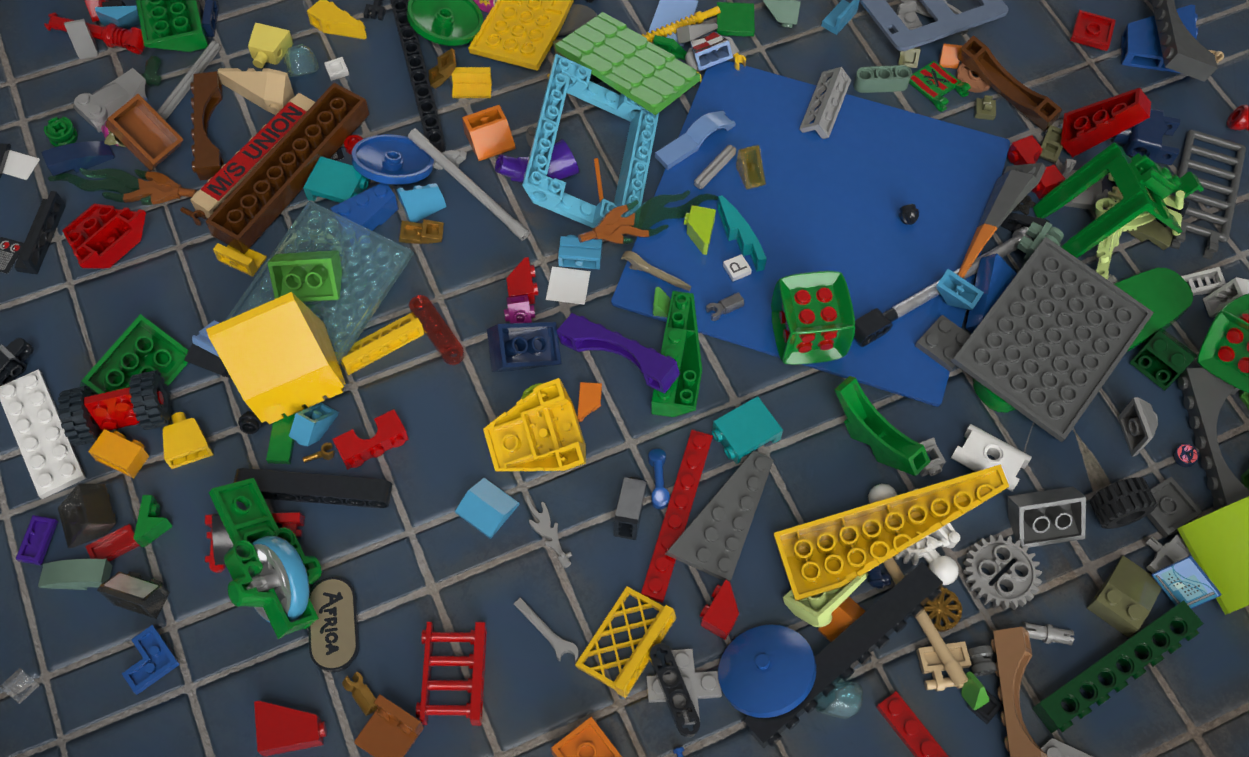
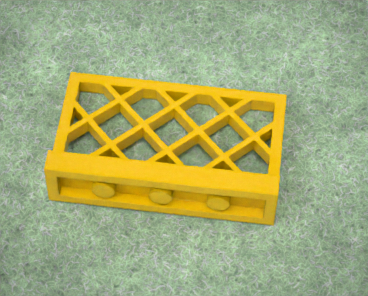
[575,586,676,698]

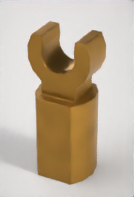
[342,672,378,716]

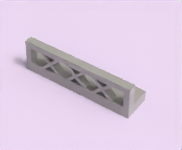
[800,67,851,139]

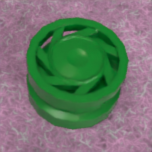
[44,117,78,147]

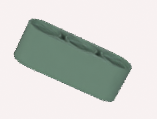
[853,65,912,93]

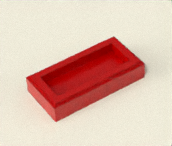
[85,524,140,561]

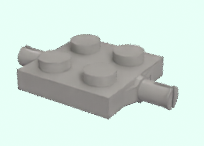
[1146,535,1194,573]

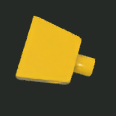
[162,412,214,469]

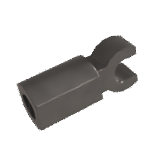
[706,292,744,321]

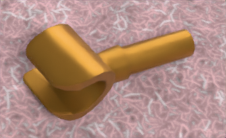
[303,443,334,463]

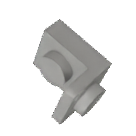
[896,1,922,30]

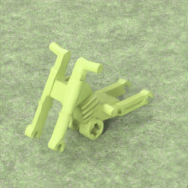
[1095,173,1185,280]

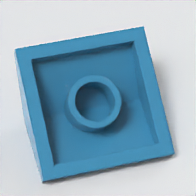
[95,6,140,29]
[455,478,520,539]

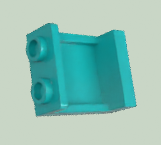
[303,156,369,203]
[712,396,783,464]

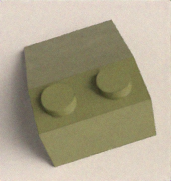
[1087,556,1162,637]

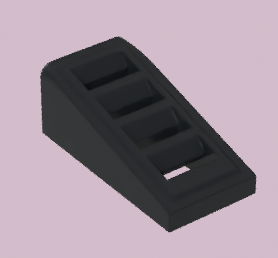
[1001,212,1050,232]

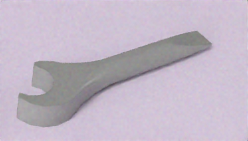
[514,598,579,662]

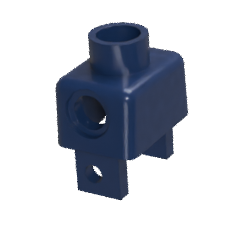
[1111,109,1180,165]

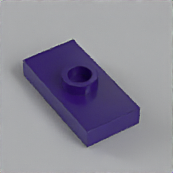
[16,515,58,565]

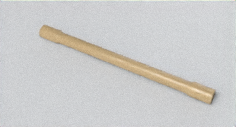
[883,557,968,687]

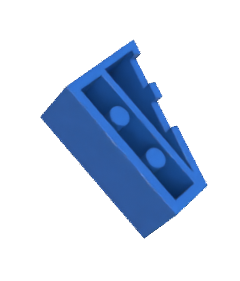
[330,183,398,251]

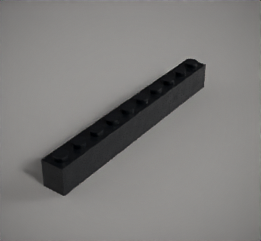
[743,562,943,748]

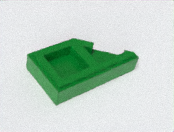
[653,35,687,60]

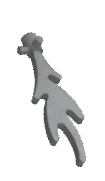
[526,495,572,568]

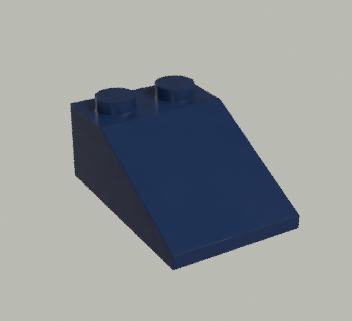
[487,322,562,372]

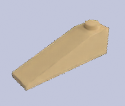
[217,68,295,115]

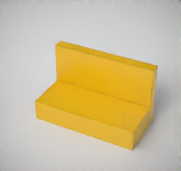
[451,67,492,98]
[213,243,267,277]

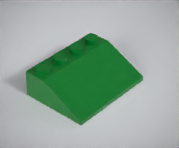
[136,0,208,52]
[80,314,189,395]

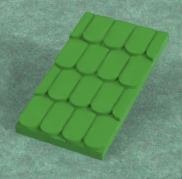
[555,12,701,116]

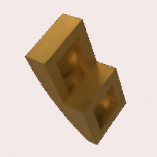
[428,48,456,89]
[399,219,444,244]

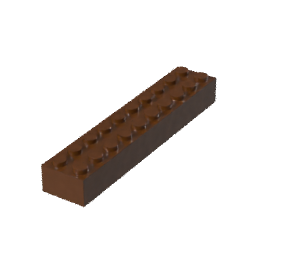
[205,83,369,254]

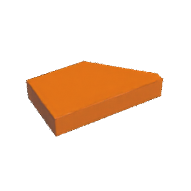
[577,382,602,422]

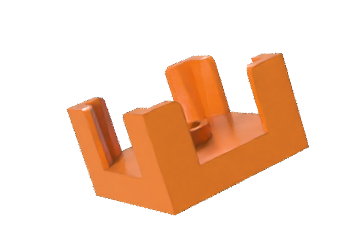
[551,717,622,757]

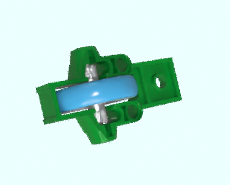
[209,478,322,639]

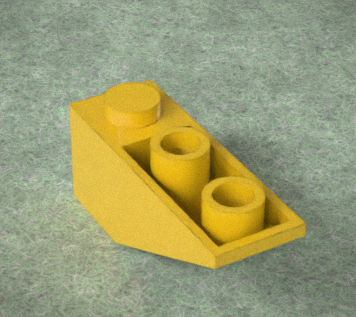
[307,0,367,39]

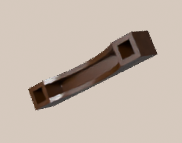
[958,35,1062,132]
[191,71,224,181]

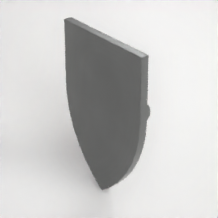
[558,4,597,36]

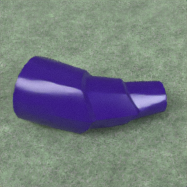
[495,139,579,183]

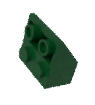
[1130,328,1198,391]

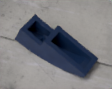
[41,141,115,176]

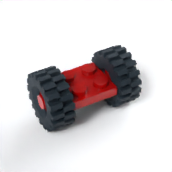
[57,370,173,446]

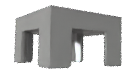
[1060,159,1108,210]

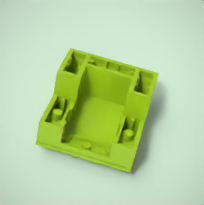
[1177,496,1249,615]

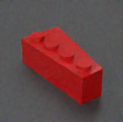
[1061,88,1151,158]

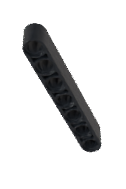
[233,468,392,508]

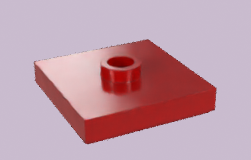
[1070,10,1116,51]

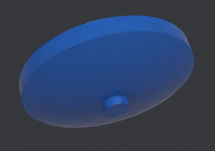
[352,134,434,185]
[718,625,817,718]

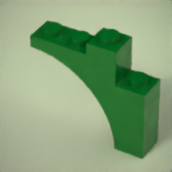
[834,376,930,476]

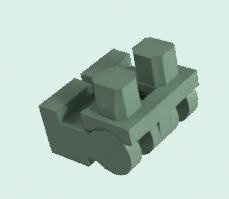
[1017,222,1064,268]

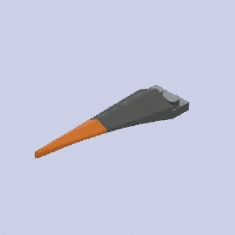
[958,163,1046,278]

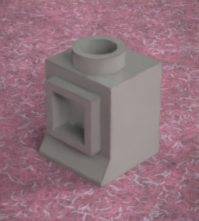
[920,437,946,477]

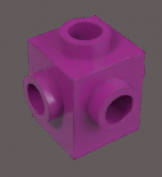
[504,294,535,324]

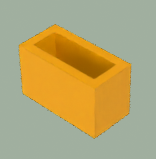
[88,429,149,478]

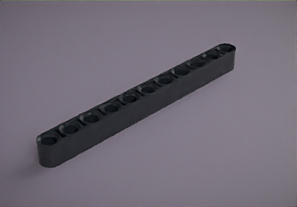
[390,0,446,153]

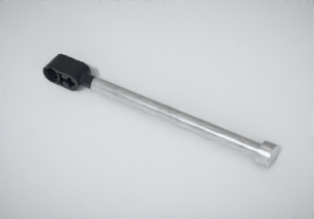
[854,226,1035,347]

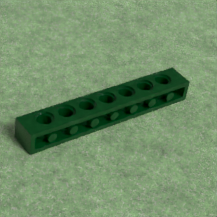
[1032,600,1204,734]

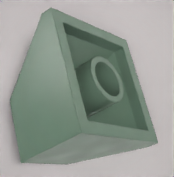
[763,0,801,28]

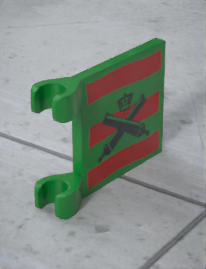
[909,61,971,112]

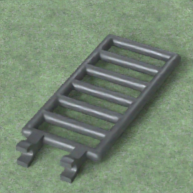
[1170,130,1246,260]

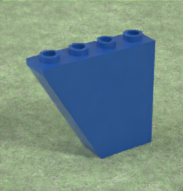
[1121,5,1198,73]

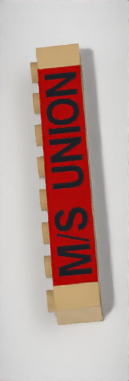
[190,93,315,218]

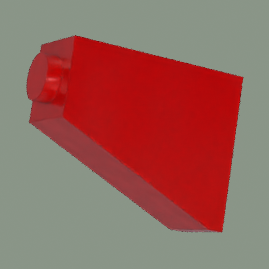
[254,701,327,757]

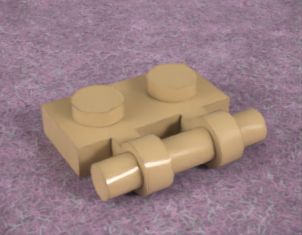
[916,641,971,692]

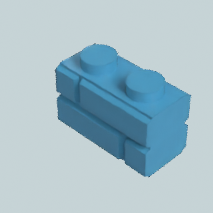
[558,235,602,270]

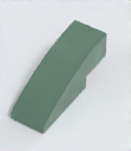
[38,559,112,590]

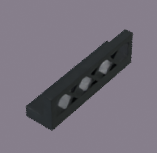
[14,191,66,274]

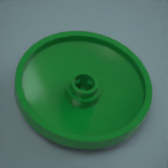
[407,0,483,46]

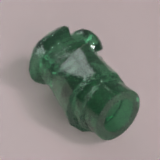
[142,56,162,86]

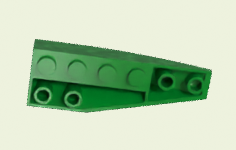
[652,291,702,417]

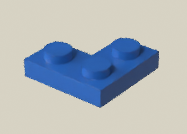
[122,625,180,695]

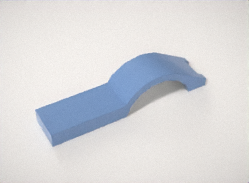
[655,111,736,170]

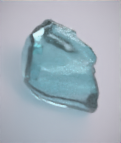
[284,44,319,77]
[816,682,863,719]

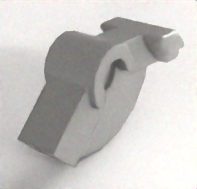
[433,150,467,170]

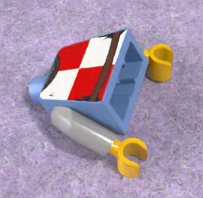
[685,32,746,87]

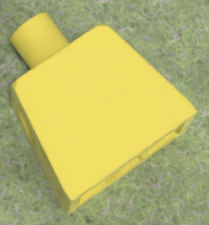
[248,23,293,68]

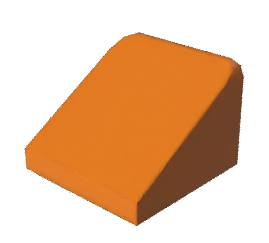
[939,44,962,69]

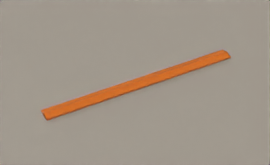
[594,158,604,201]

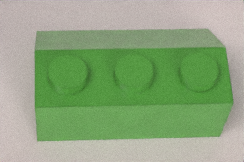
[267,250,342,302]

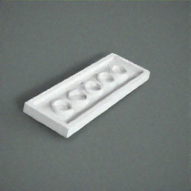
[0,369,86,499]

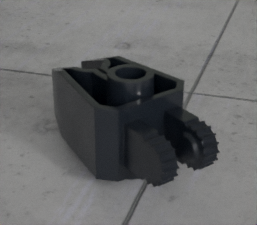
[0,337,34,386]

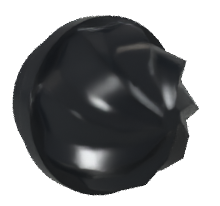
[899,204,919,225]
[238,411,262,434]

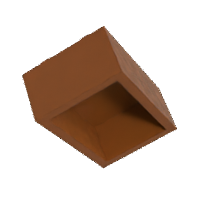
[105,94,184,171]

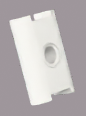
[951,424,1032,492]

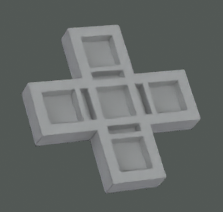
[646,649,722,726]

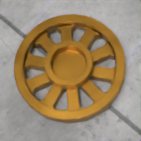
[925,587,962,632]

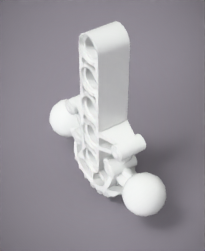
[868,484,960,585]

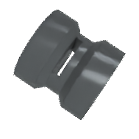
[968,646,997,676]

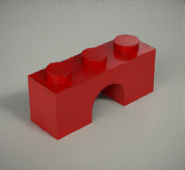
[1007,135,1065,199]
[332,409,409,470]

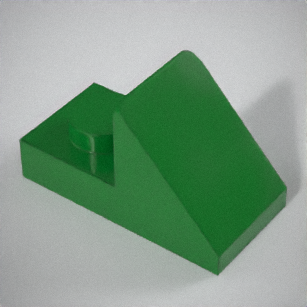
[133,495,172,547]

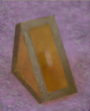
[736,144,766,189]

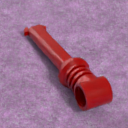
[44,13,145,55]

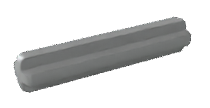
[694,145,736,189]

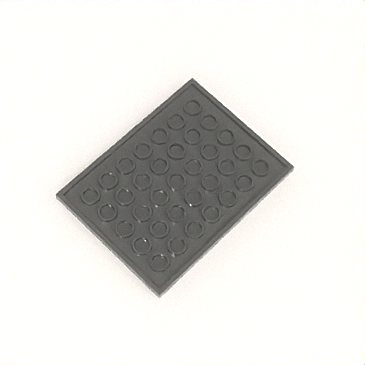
[951,237,1154,442]

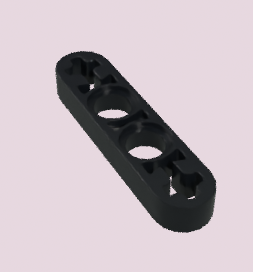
[649,643,700,738]

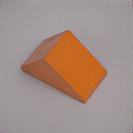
[818,597,866,642]

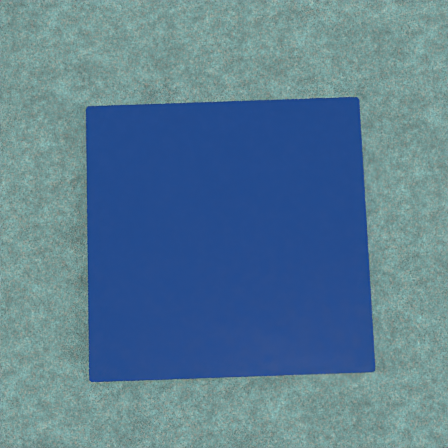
[611,60,1010,407]

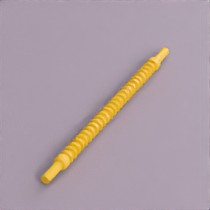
[547,6,721,79]

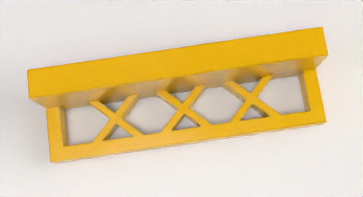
[335,313,424,375]

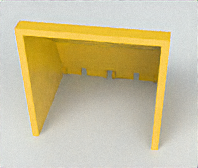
[206,292,346,424]

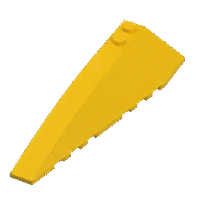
[774,464,1009,601]

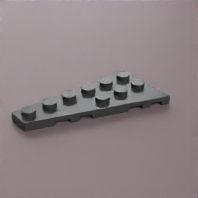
[665,451,774,582]

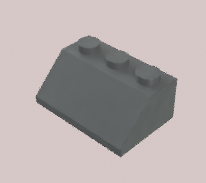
[1008,486,1086,548]

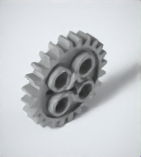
[963,535,1042,611]

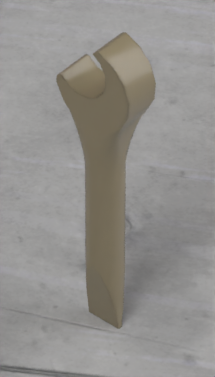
[621,251,691,291]

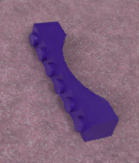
[556,313,680,394]

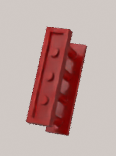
[416,622,487,726]

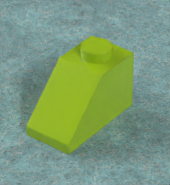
[684,205,716,255]

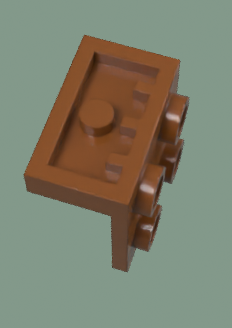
[354,695,424,757]

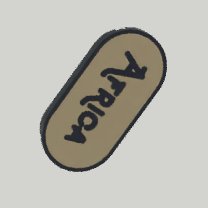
[308,577,359,673]

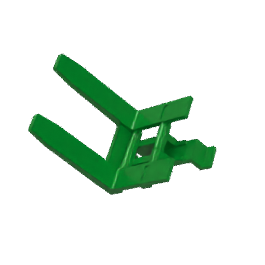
[1033,142,1204,258]

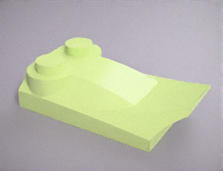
[783,573,869,627]

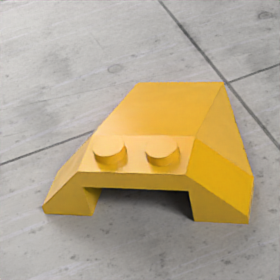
[483,378,586,472]

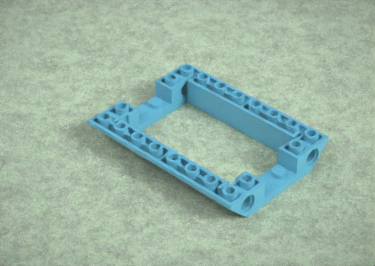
[522,54,659,228]

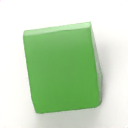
[653,287,671,317]
[961,671,989,710]

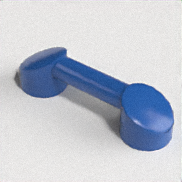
[648,449,670,509]

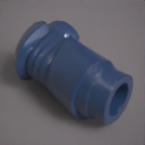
[867,565,891,589]

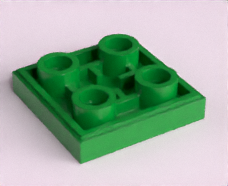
[716,2,755,37]

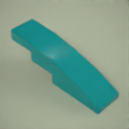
[717,195,767,272]

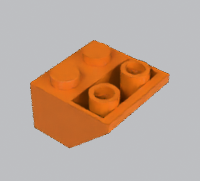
[462,105,516,161]

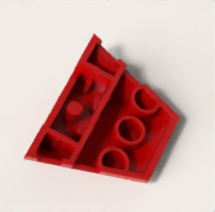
[62,204,146,268]

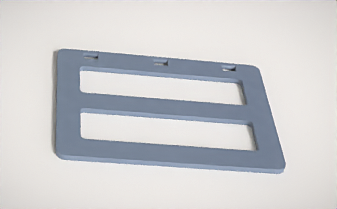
[860,0,1008,51]

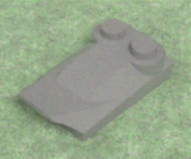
[73,68,146,133]

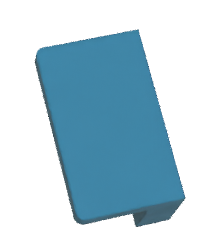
[821,0,860,35]

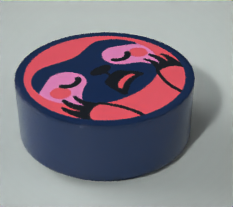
[1173,444,1199,467]

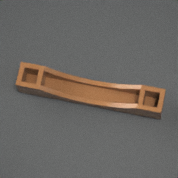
[991,627,1047,757]

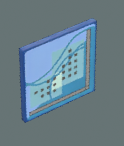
[1151,555,1222,609]

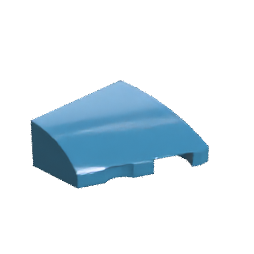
[397,183,447,223]

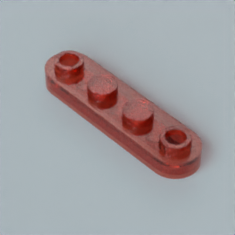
[409,295,464,365]

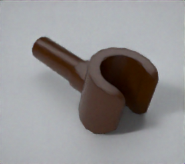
[180,207,206,226]

